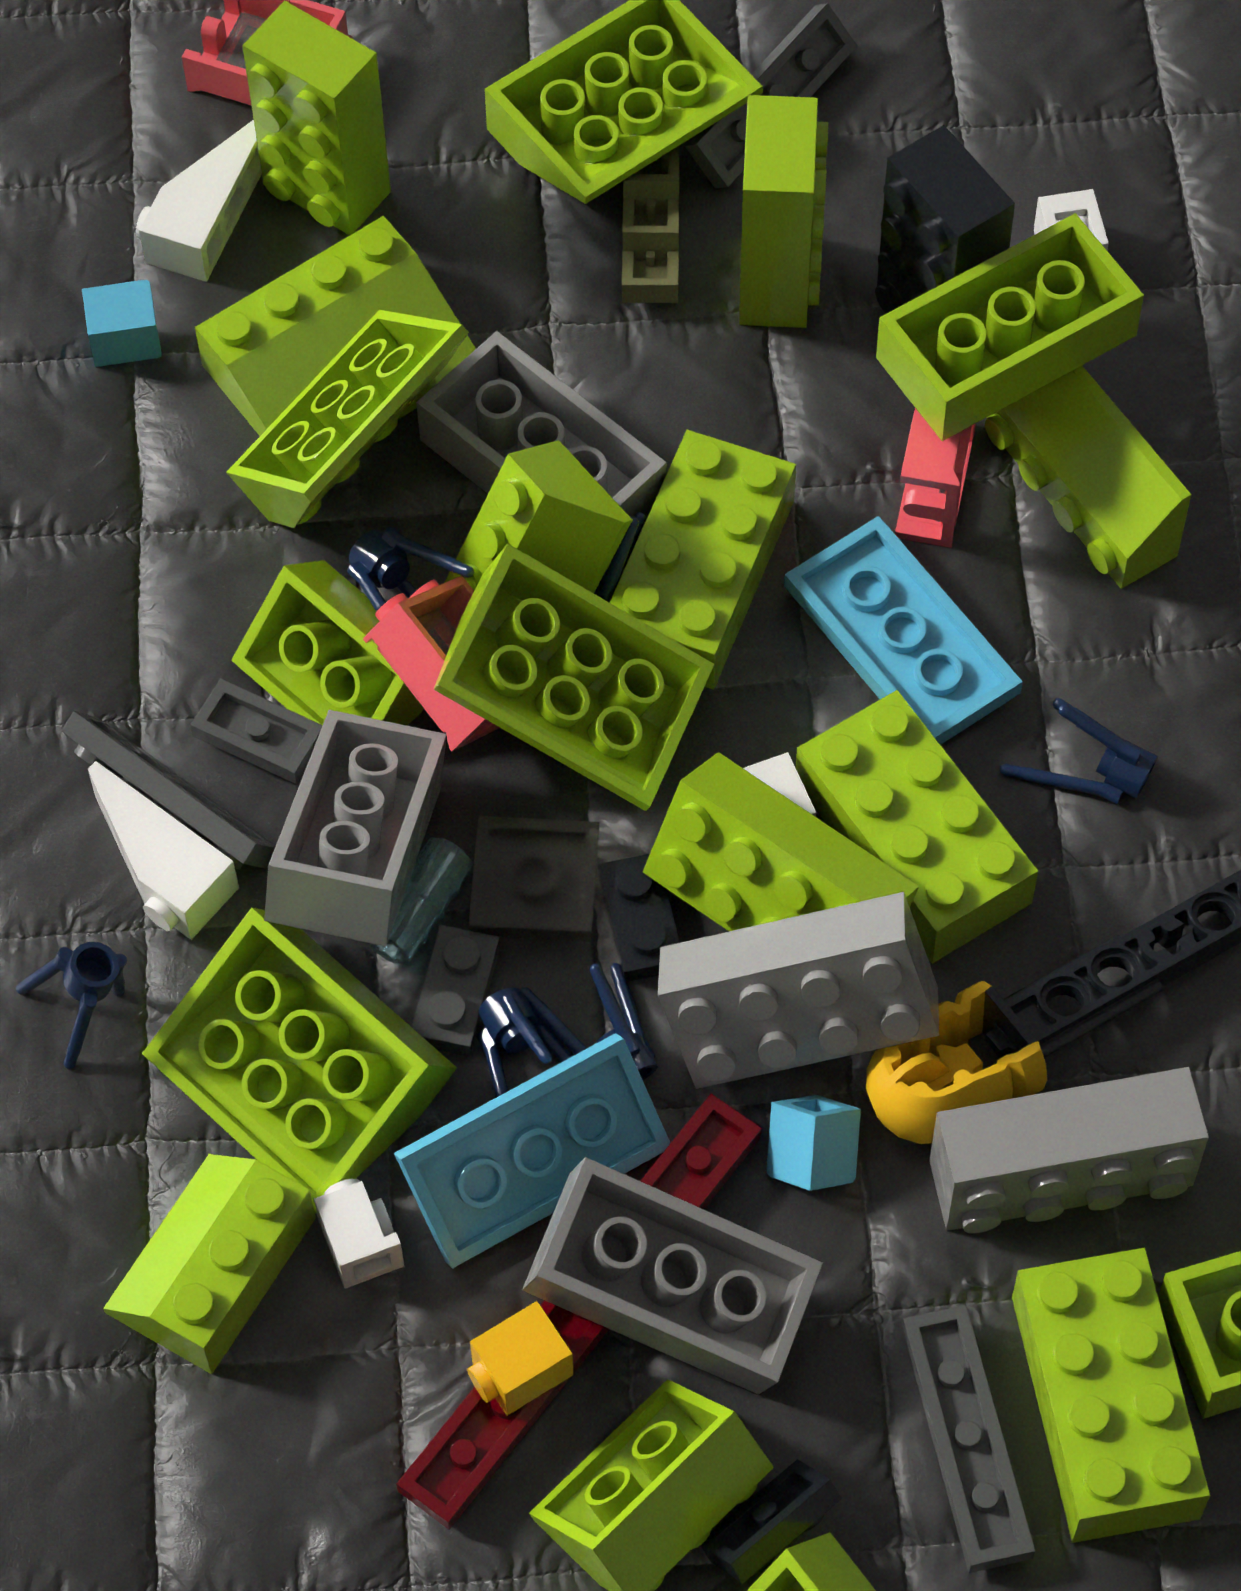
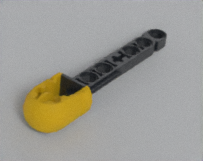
[866,870,1241,1144]

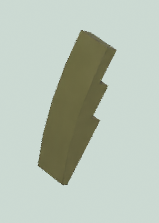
[622,145,680,303]

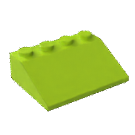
[485,0,763,204]
[195,216,476,436]
[226,309,469,528]
[434,543,715,811]
[142,907,457,1213]

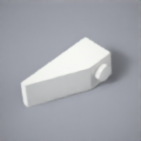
[136,120,262,282]
[88,761,239,940]

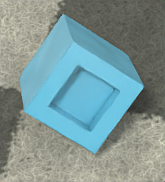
[82,280,162,367]
[767,1095,861,1191]

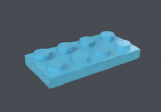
[784,516,1023,745]
[394,1033,670,1269]

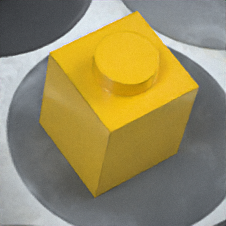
[467,1301,573,1416]

